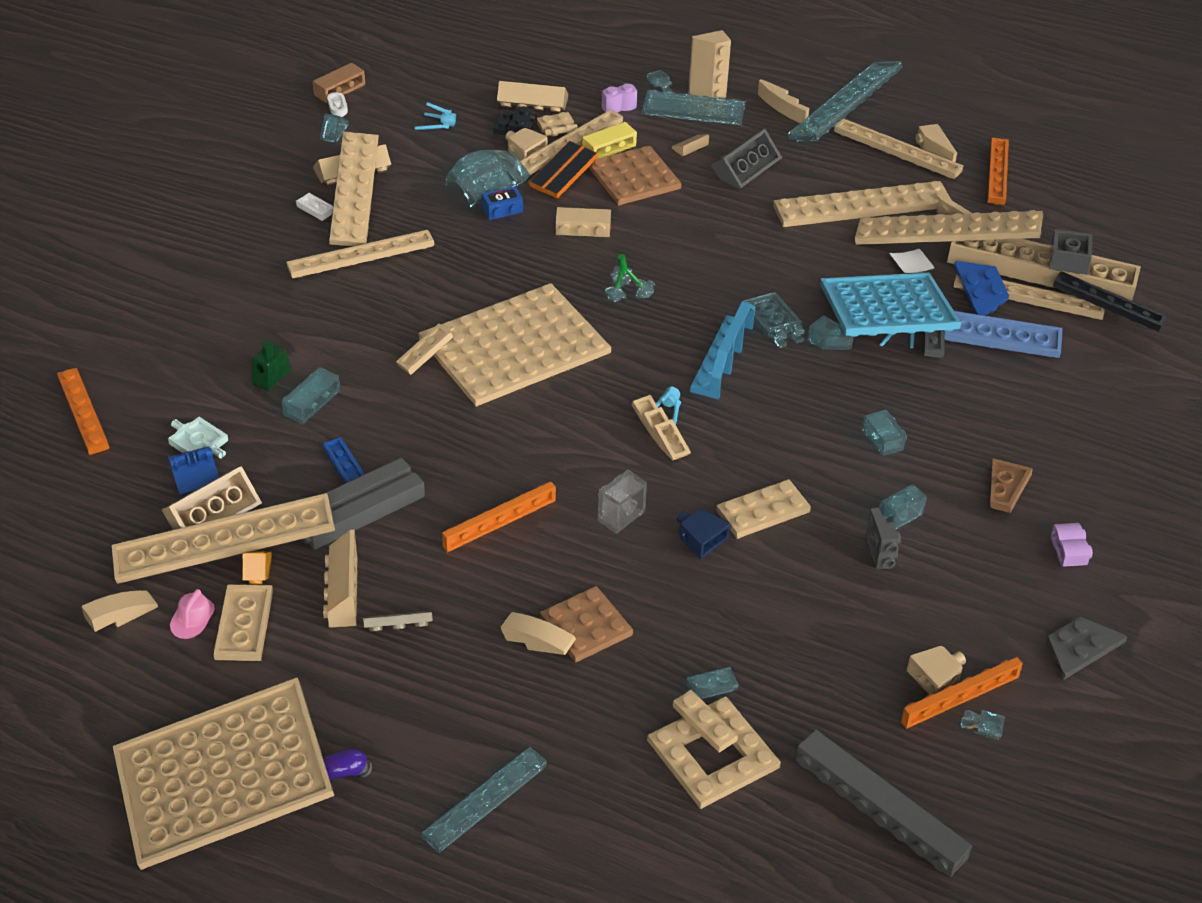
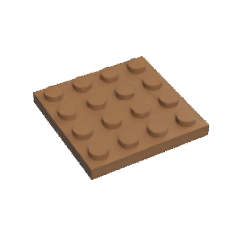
[588,146,681,206]

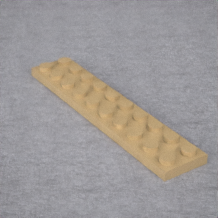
[773,181,951,227]
[855,210,1043,245]
[112,493,335,584]

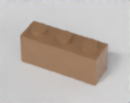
[313,63,365,103]

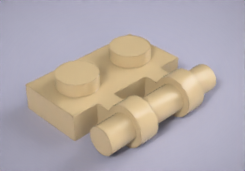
[537,112,578,137]

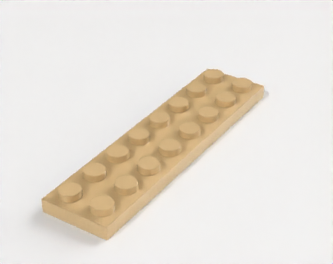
[329,132,379,246]

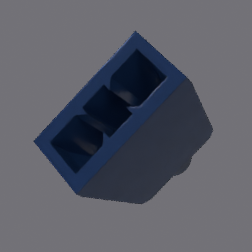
[677,509,730,559]

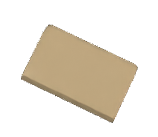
[672,134,709,156]

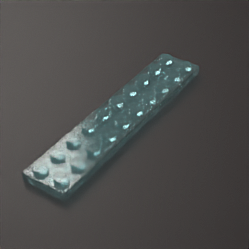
[788,61,903,142]

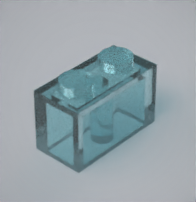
[863,409,907,456]
[880,484,927,529]

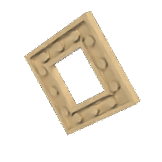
[647,697,781,809]

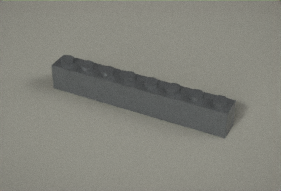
[796,730,972,877]

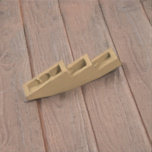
[758,79,809,125]
[632,395,691,461]

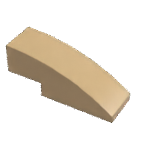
[82,591,158,632]
[500,612,576,655]

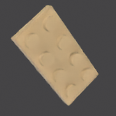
[716,479,811,539]
[214,585,273,661]

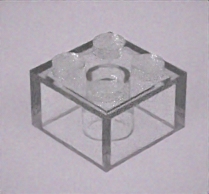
[598,470,647,534]

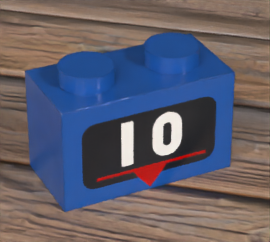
[482,186,523,220]

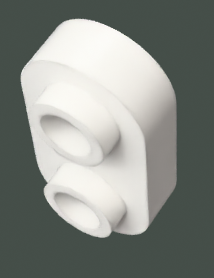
[327,92,348,118]

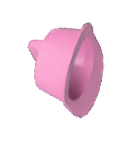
[170,589,215,639]

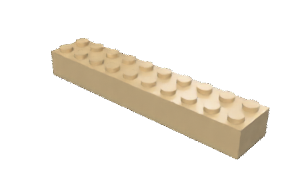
[947,239,1141,301]

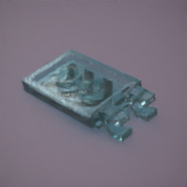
[742,292,804,348]

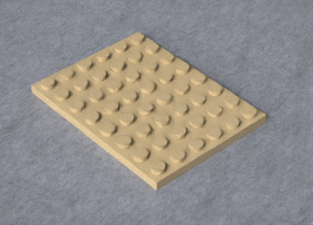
[419,283,611,406]
[113,678,334,870]

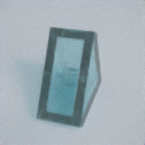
[320,113,349,143]

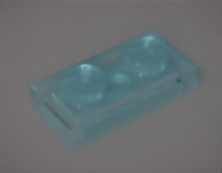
[686,667,738,699]

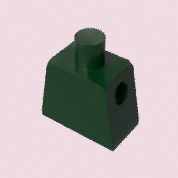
[252,340,291,391]

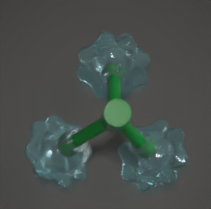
[605,254,655,301]

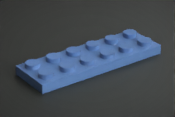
[944,311,1062,358]

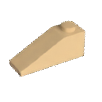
[916,124,957,162]

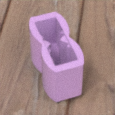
[602,83,637,113]
[1050,523,1093,567]

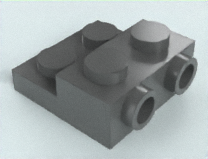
[865,508,901,569]

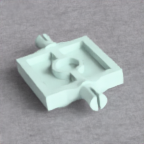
[168,417,228,459]

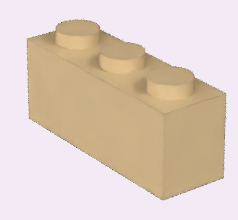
[556,207,611,237]

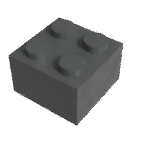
[1049,229,1092,275]

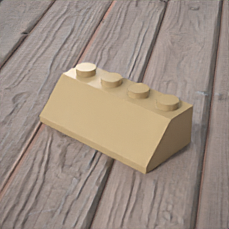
[688,30,731,101]
[497,81,568,113]
[313,144,391,185]
[161,466,262,530]
[323,529,357,627]

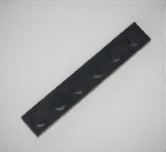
[1053,271,1167,331]

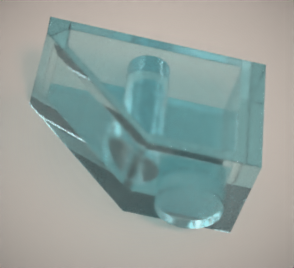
[807,316,853,350]

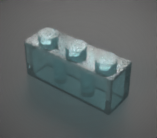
[282,367,340,425]

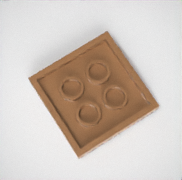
[540,586,633,663]

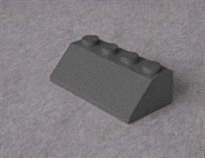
[711,129,782,189]

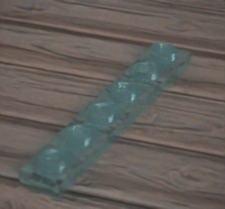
[422,747,547,853]

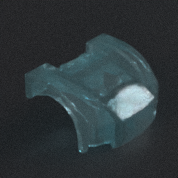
[445,149,530,207]

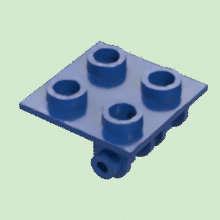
[168,446,219,495]

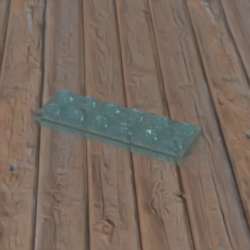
[642,90,745,125]

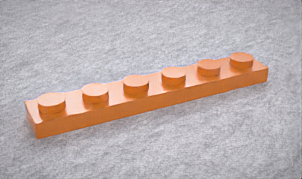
[987,138,1009,205]
[57,368,109,455]
[442,482,556,553]
[901,657,1023,729]

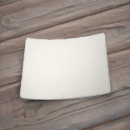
[890,249,934,273]

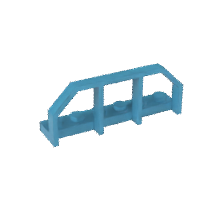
[690,302,755,400]

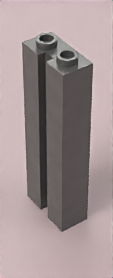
[303,458,425,550]

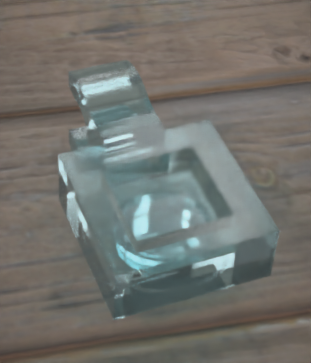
[647,70,672,94]
[960,710,1005,740]

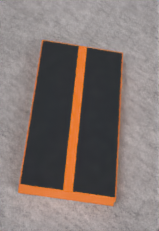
[529,140,598,199]

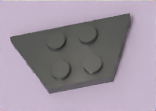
[1047,617,1127,680]

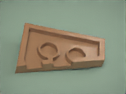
[990,458,1032,513]

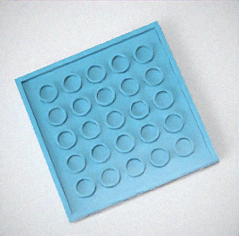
[820,272,961,337]

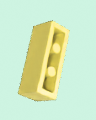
[582,122,637,159]

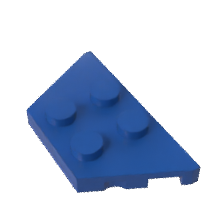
[954,261,1009,316]

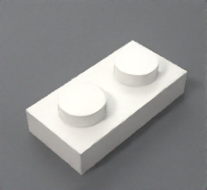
[296,193,334,221]

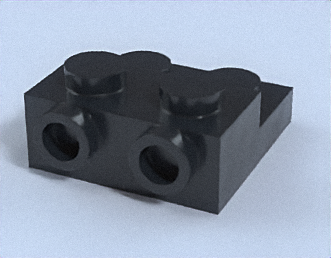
[493,106,537,136]

